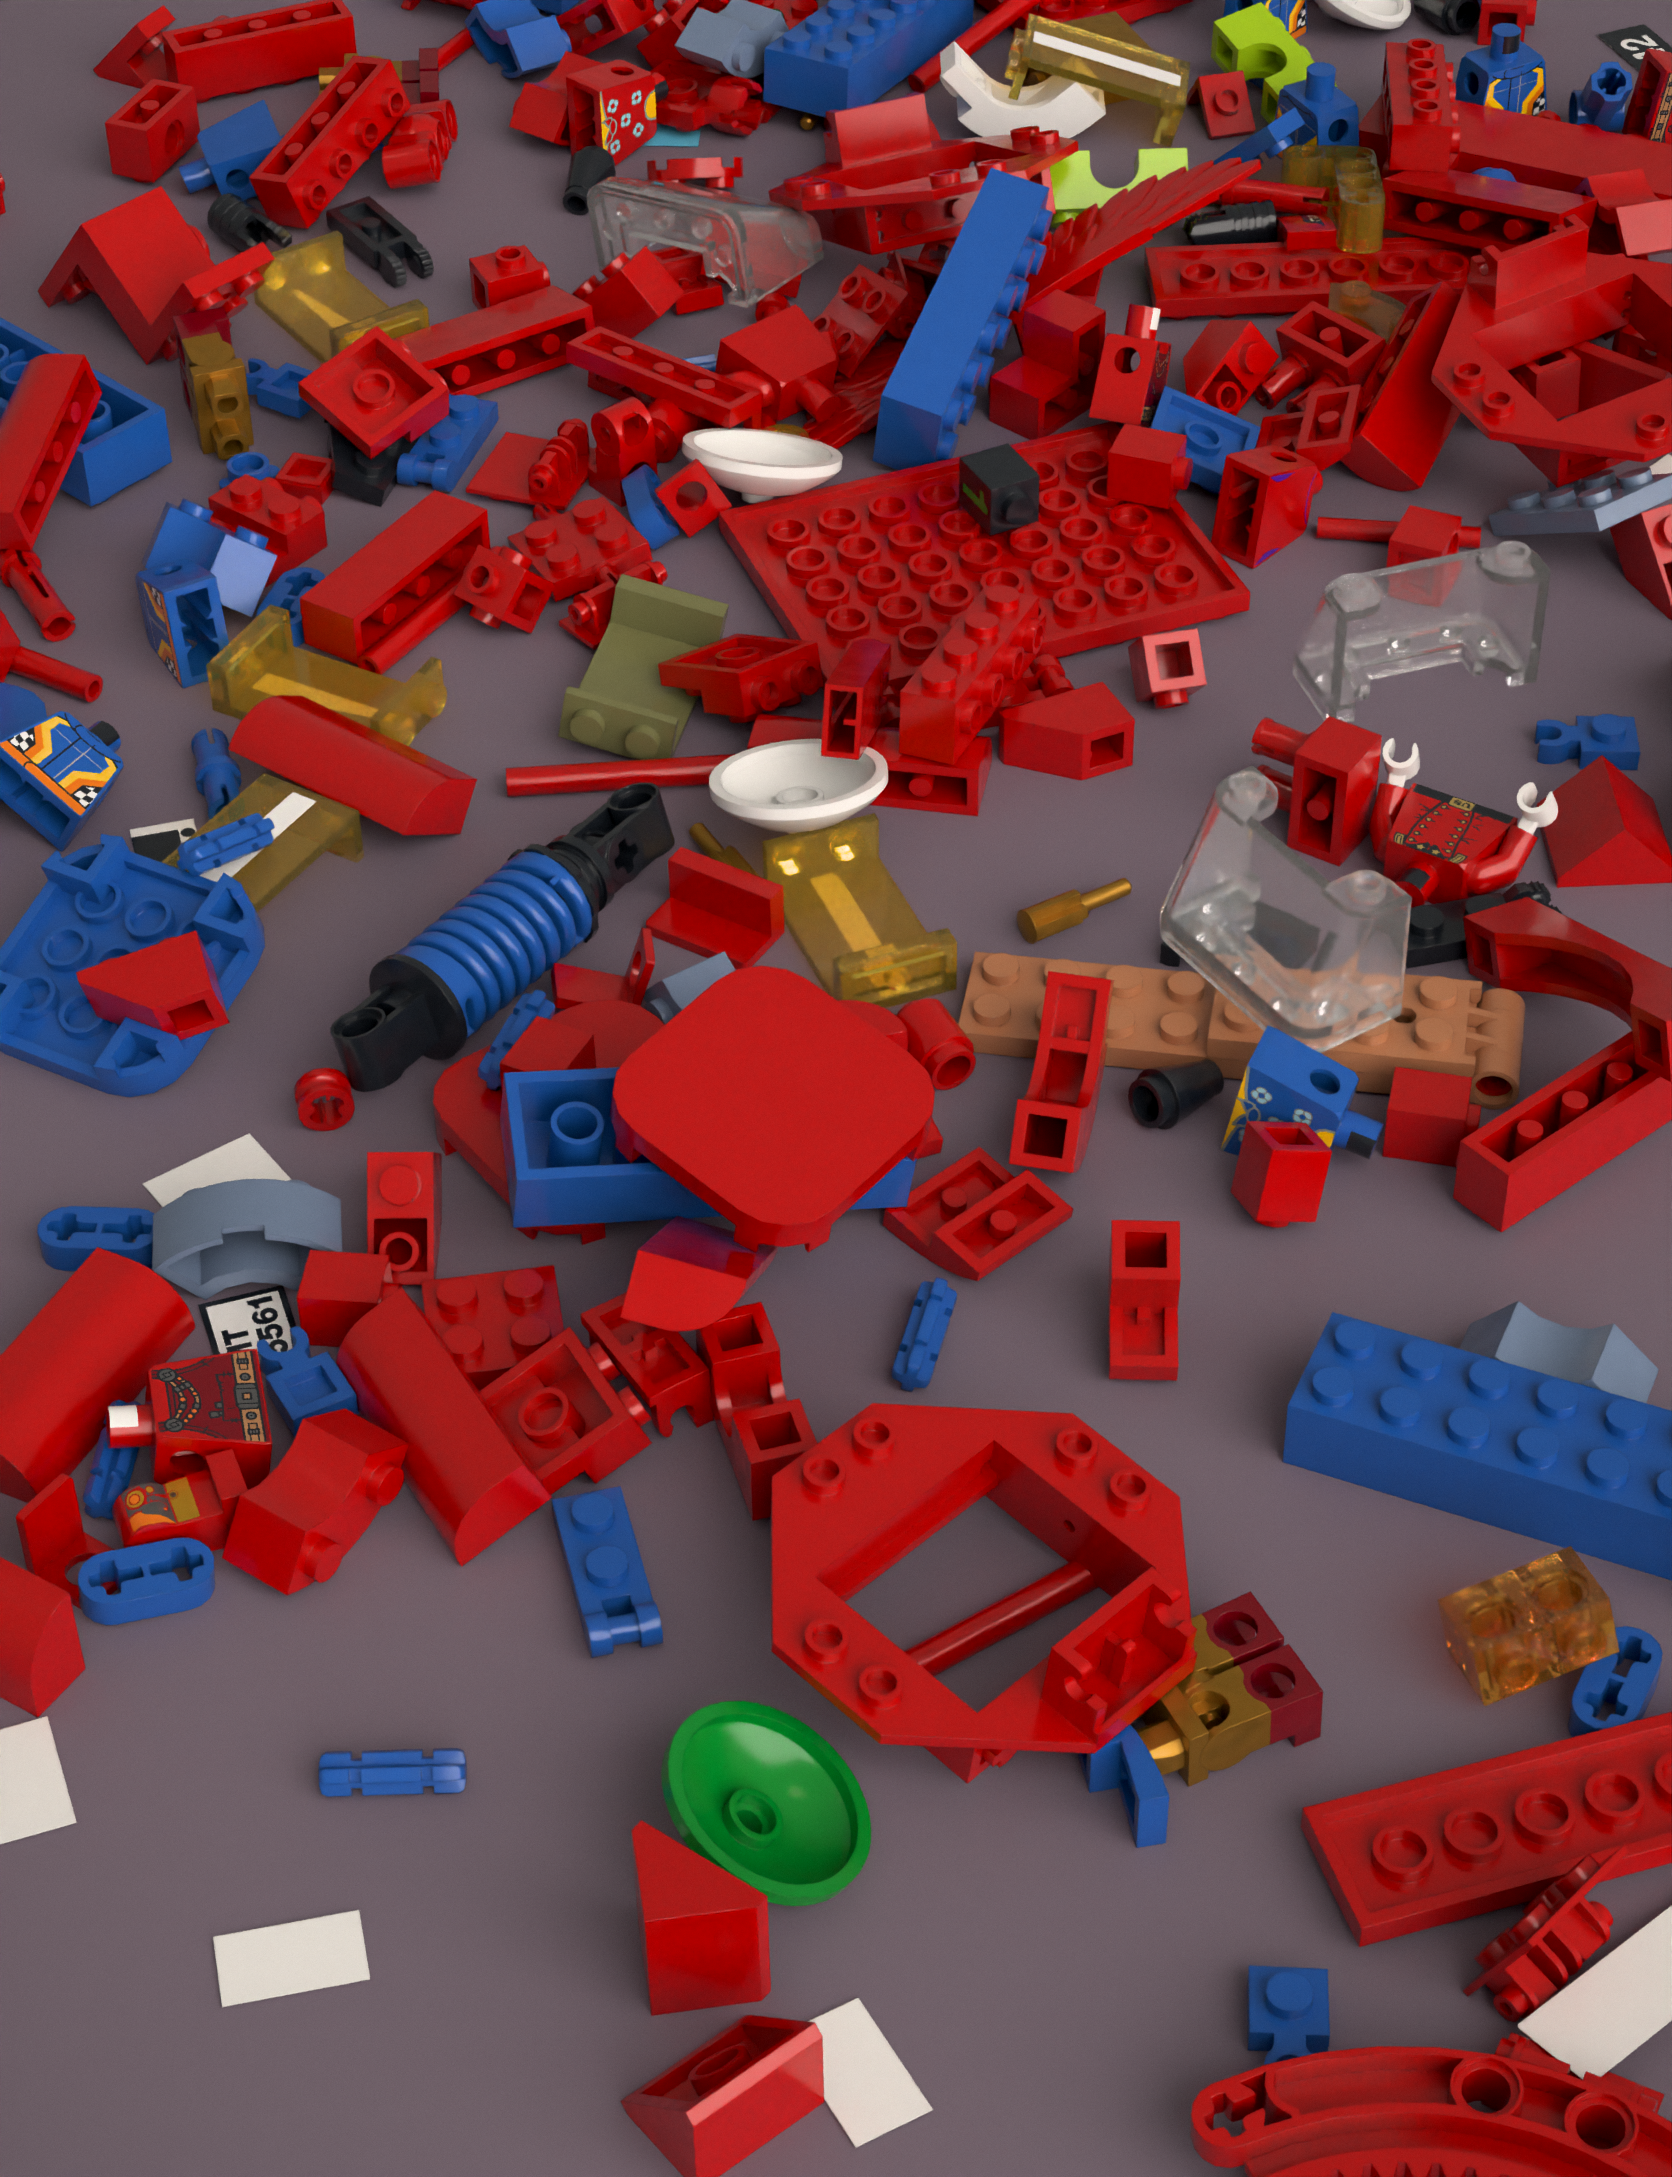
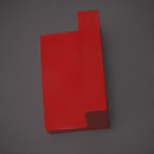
[646,847,785,970]

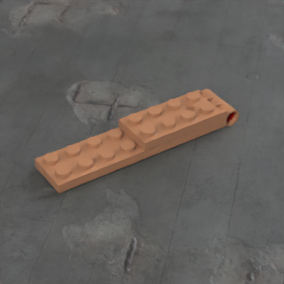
[958,951,1526,1109]

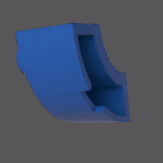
[464,0,572,78]
[142,498,277,617]

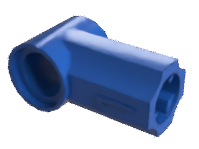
[1569,62,1633,132]

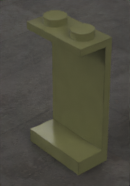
[558,574,729,760]

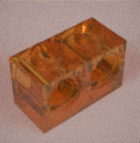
[1437,1546,1620,1706]

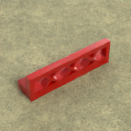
[566,326,763,431]

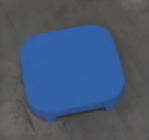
[0,834,265,1097]

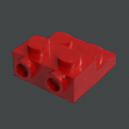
[298,325,450,459]
[208,474,328,589]
[658,633,823,723]
[479,1326,652,1495]

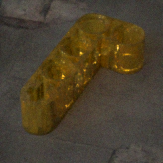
[1281,145,1386,254]

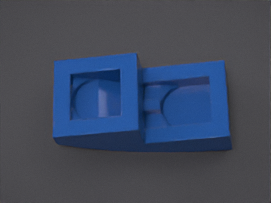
[1077,1725,1169,1848]

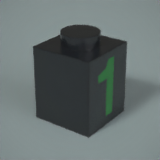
[959,443,1040,536]

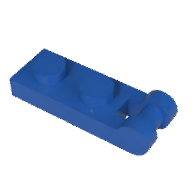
[396,394,499,492]
[551,1486,663,1658]

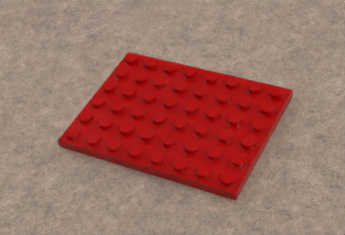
[719,421,1250,711]

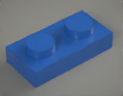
[1214,107,1305,165]

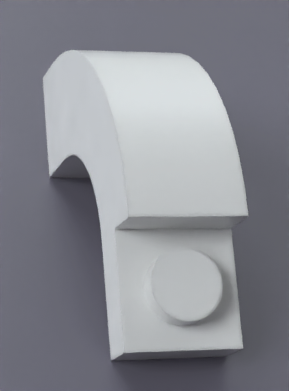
[940,41,1106,138]

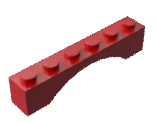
[1463,897,1672,1083]

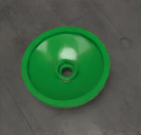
[661,1701,871,1906]

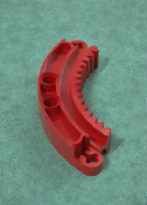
[1190,2046,1672,2177]

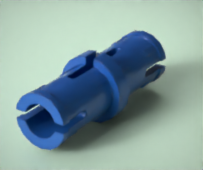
[191,728,246,827]

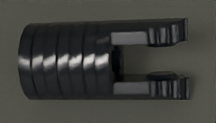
[207,193,292,252]
[1181,200,1277,245]

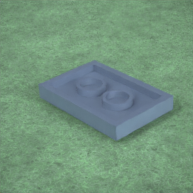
[1488,467,1672,536]

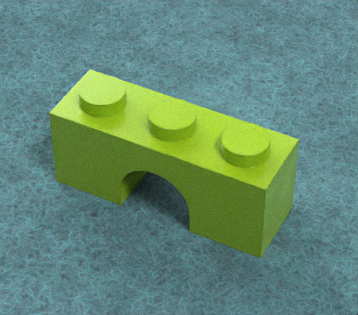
[1211,2,1337,124]
[1050,148,1188,228]

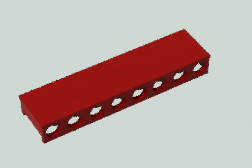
[1359,93,1672,200]

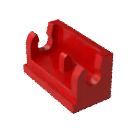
[580,1292,714,1437]

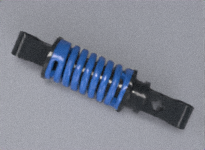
[330,782,675,1092]

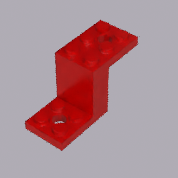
[38,186,275,365]

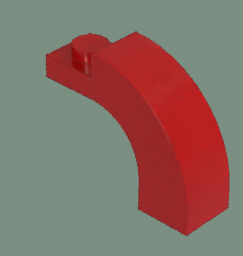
[1009,971,1114,1173]

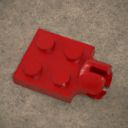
[649,59,765,136]

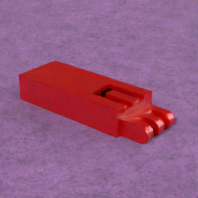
[821,639,891,760]

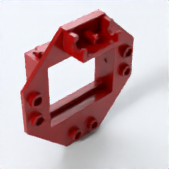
[768,92,1079,255]
[1431,214,1672,488]
[771,1403,1198,1784]

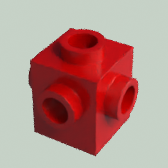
[454,544,556,634]

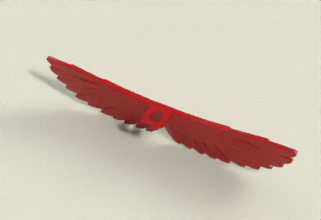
[799,157,1262,449]

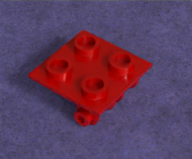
[812,264,917,378]
[466,418,596,511]
[1463,1845,1629,2022]

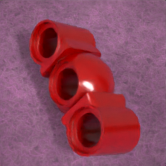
[382,99,458,189]

